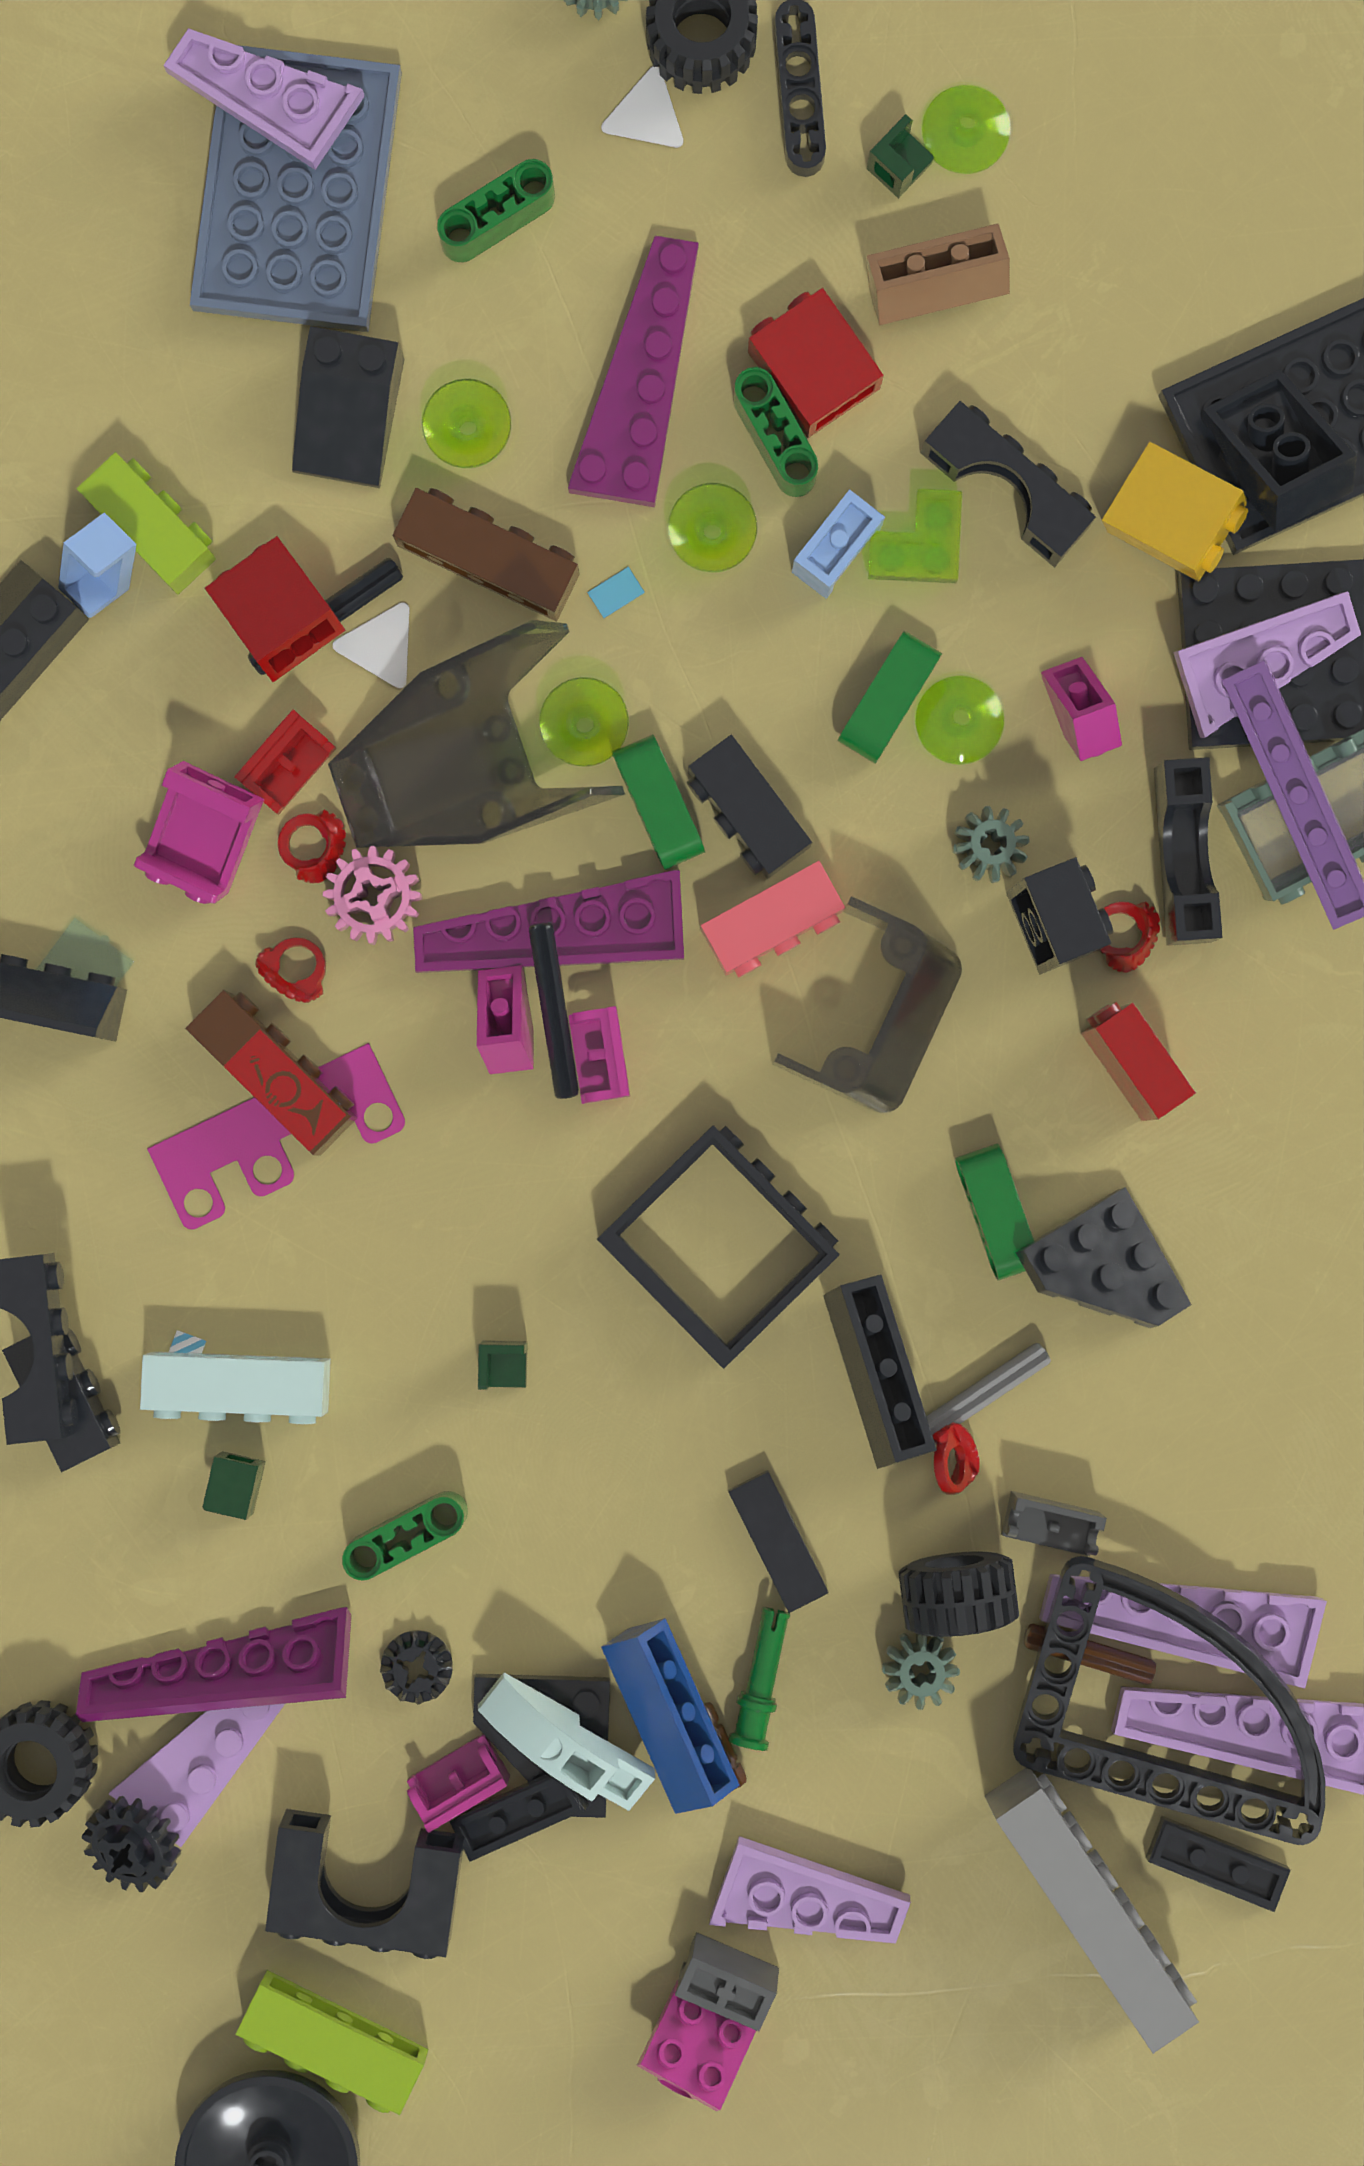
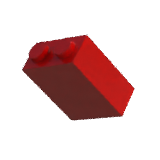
[748,287,884,438]
[204,536,346,682]
[1081,1001,1196,1121]

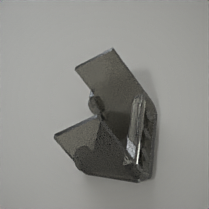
[772,896,962,1113]

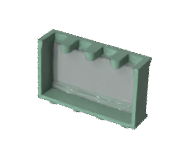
[1217,729,1364,905]

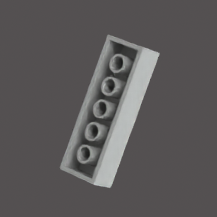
[985,1768,1199,2054]

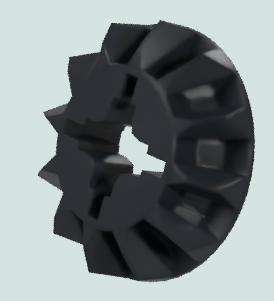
[380,1631,453,1705]

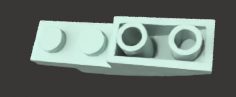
[478,1673,655,1811]

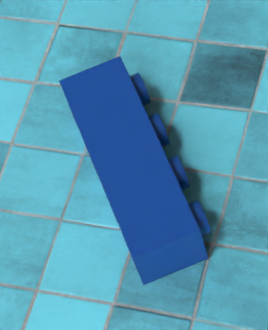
[601,1618,740,1814]

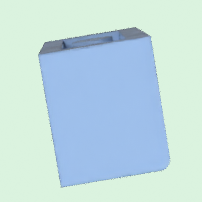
[792,489,885,599]
[58,513,137,618]

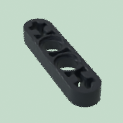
[774,0,826,177]

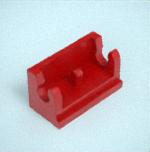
[234,709,337,815]

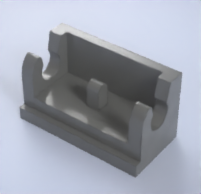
[1001,1491,1107,1556]
[675,1932,779,2031]

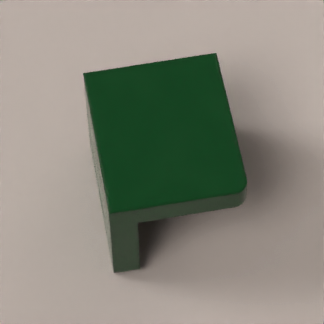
[867,114,934,199]
[478,1340,528,1390]
[202,1451,266,1520]

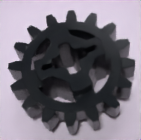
[82,1796,181,1892]

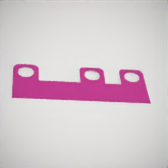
[147,1043,405,1229]

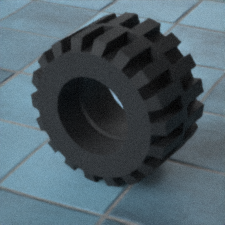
[646,0,758,94]
[899,1551,1019,1637]
[0,1700,98,1828]

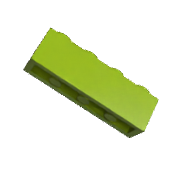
[235,1970,429,2115]

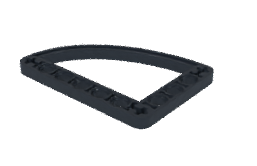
[1013,1556,1326,1845]

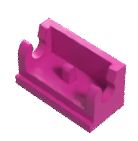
[568,1006,630,1104]
[407,1734,510,1833]

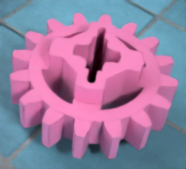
[323,846,422,945]

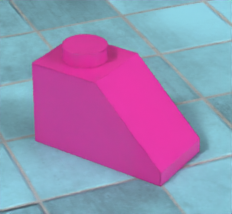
[1041,657,1122,761]
[476,965,534,1074]

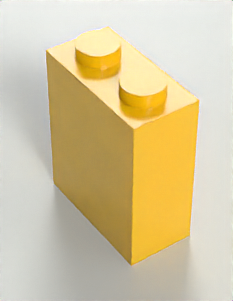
[1102,441,1248,582]

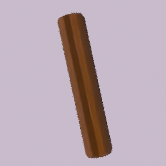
[1024,1624,1156,1685]

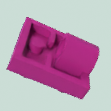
[637,1980,756,2111]

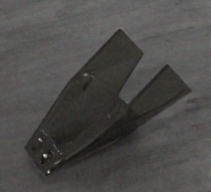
[328,620,625,848]

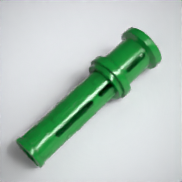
[728,1607,790,1751]

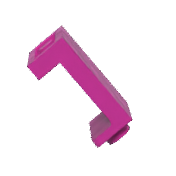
[134,761,264,904]

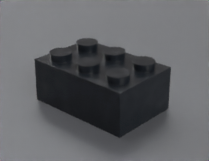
[1006,857,1113,975]

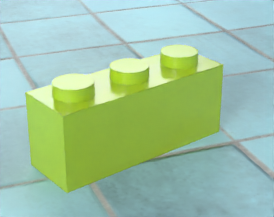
[76,452,216,595]

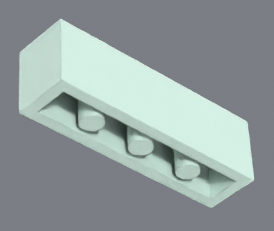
[140,1352,331,1424]

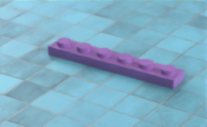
[1222,660,1364,930]

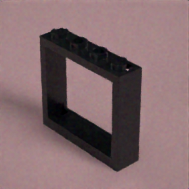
[597,1125,840,1369]

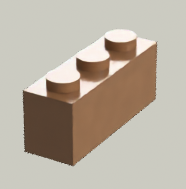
[867,223,1010,326]

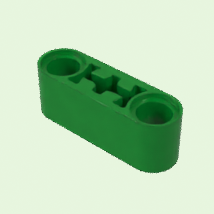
[437,159,555,263]
[734,367,818,497]
[837,630,942,764]
[612,734,705,870]
[955,1143,1034,1281]
[342,1491,468,1581]

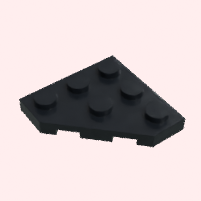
[1015,1187,1192,1328]
[473,1673,610,1818]

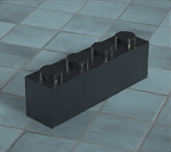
[823,1274,937,1469]

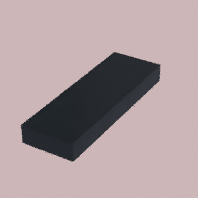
[728,1470,829,1613]
[449,1773,589,1862]
[1145,1816,1291,1912]

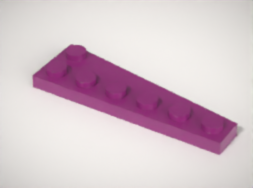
[568,235,699,507]
[413,870,684,973]
[76,1607,352,1722]

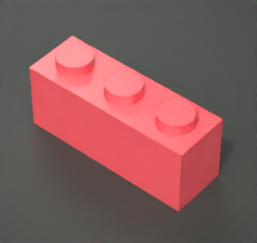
[700,861,845,978]

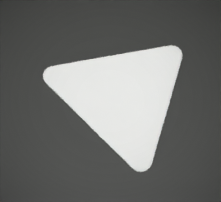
[601,66,683,148]
[333,603,409,689]

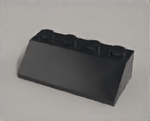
[0,560,89,721]
[0,954,127,1042]

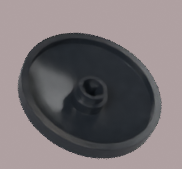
[175,2070,360,2166]

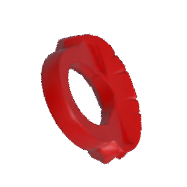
[278,809,346,884]
[1099,901,1160,973]
[255,937,326,1003]
[932,1422,980,1495]

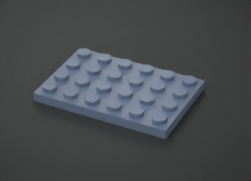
[190,45,402,332]

